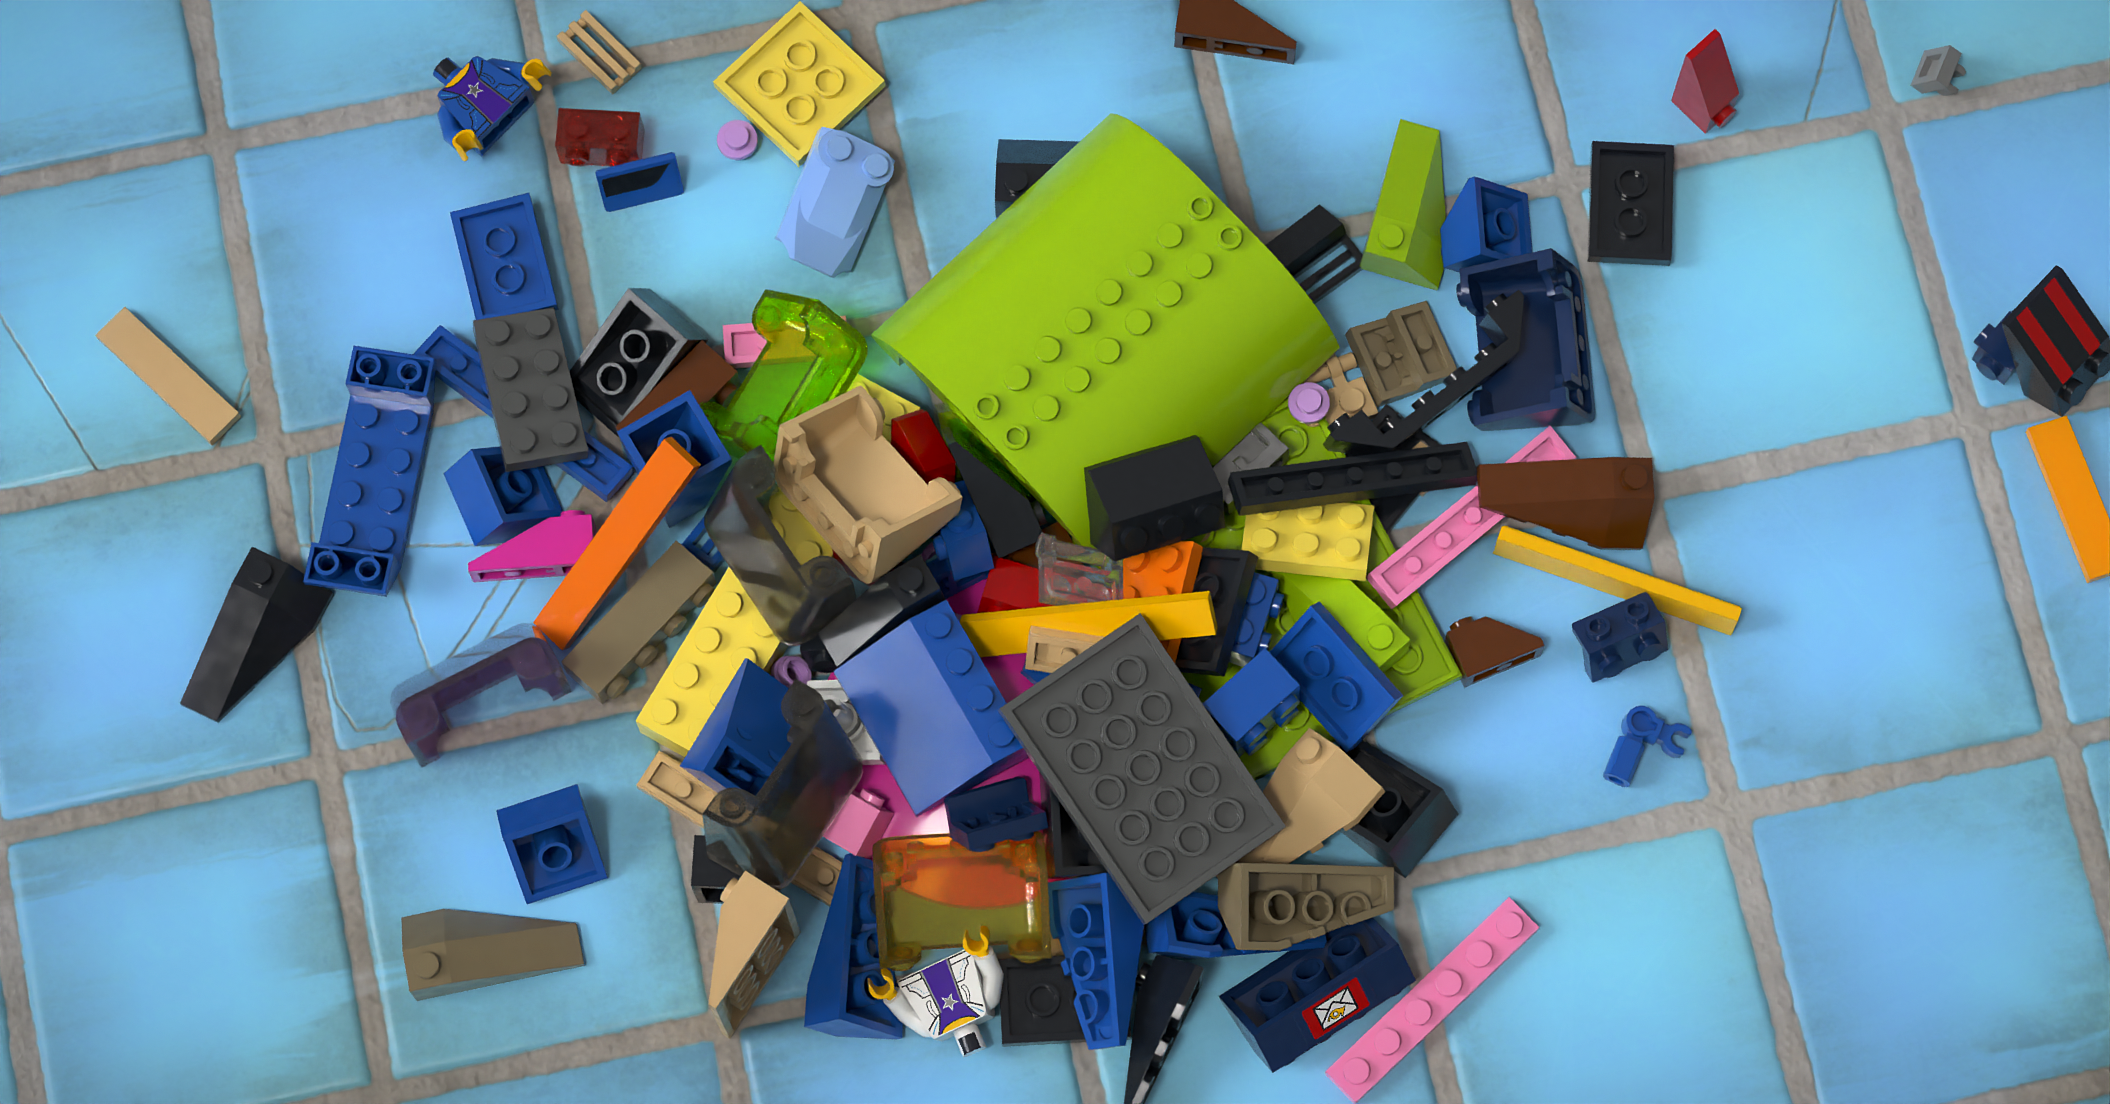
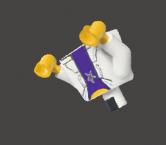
[868,926,1004,1057]

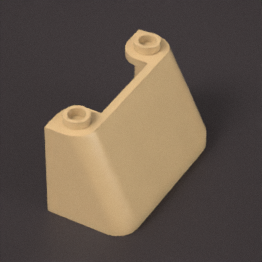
[773,385,963,584]

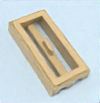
[556,10,642,95]

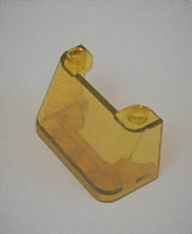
[872,831,1052,971]

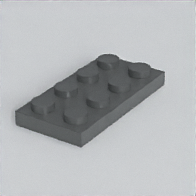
[473,307,588,472]

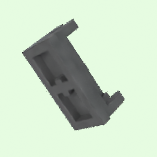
[1213,423,1289,515]

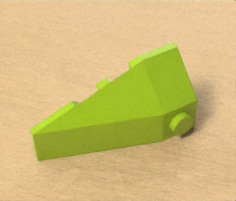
[1359,119,1446,291]

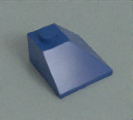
[1440,176,1532,273]

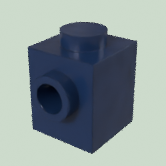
[1972,311,2016,385]

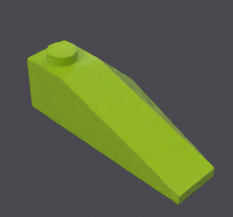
[1270,571,1410,673]

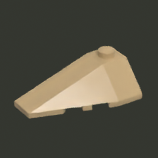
[1216,728,1385,879]

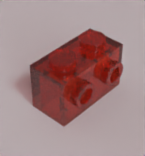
[555,108,645,167]

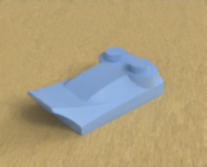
[775,127,895,278]

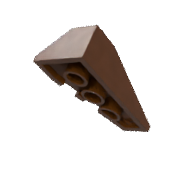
[1477,457,1655,550]

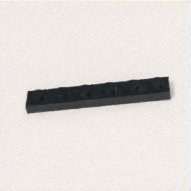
[1228,442,1477,516]

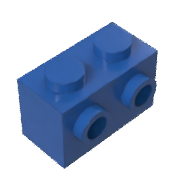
[932,480,994,581]
[1229,572,1284,667]

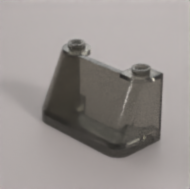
[704,445,856,646]
[703,679,863,890]

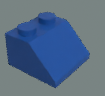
[443,446,563,546]
[496,784,608,904]

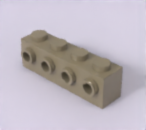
[561,540,717,705]

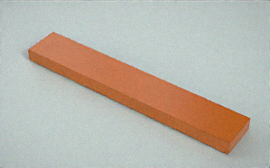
[533,437,701,650]

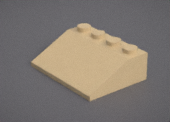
[708,871,801,1039]

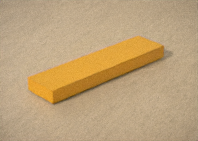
[2025,415,2110,583]

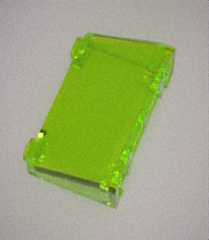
[699,289,868,475]

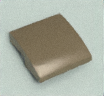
[1345,301,1457,407]

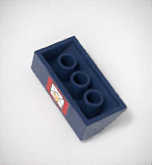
[1219,918,1416,1073]

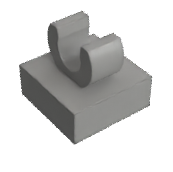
[1910,45,1966,96]

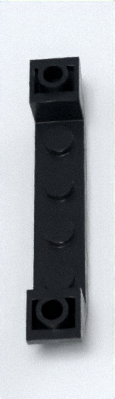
[1323,290,1524,455]

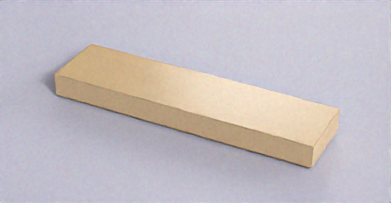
[95,307,241,445]

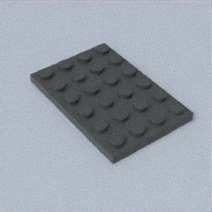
[998,613,1286,925]

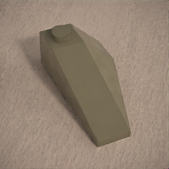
[1218,863,1394,951]
[401,909,585,1001]

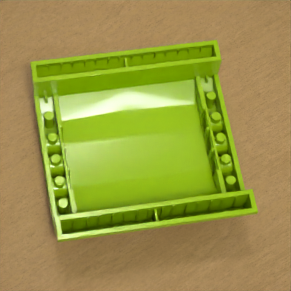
[871,113,1340,574]

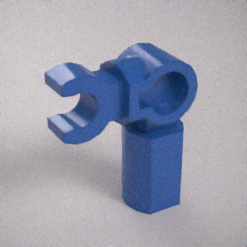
[1603,706,1692,787]

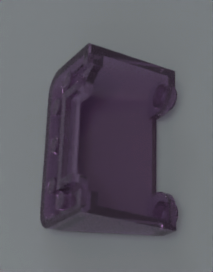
[390,623,572,768]

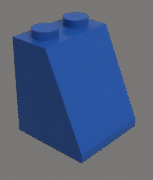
[617,390,733,528]

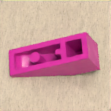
[468,510,596,582]

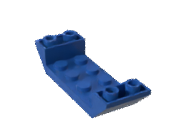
[303,346,436,597]

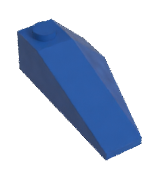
[804,853,903,1040]
[1045,873,1144,1050]
[1144,892,1327,959]

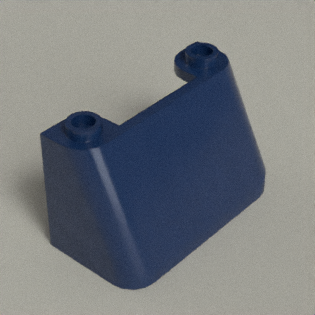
[1456,248,1595,431]

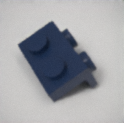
[1572,592,1668,683]
[944,776,1048,852]

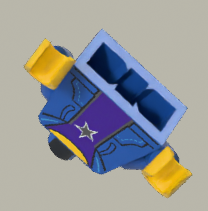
[433,56,552,162]

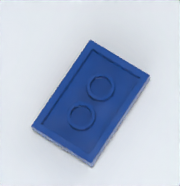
[450,193,559,320]
[1269,601,1403,753]

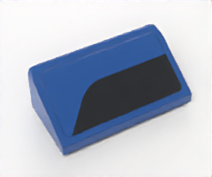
[595,152,684,212]

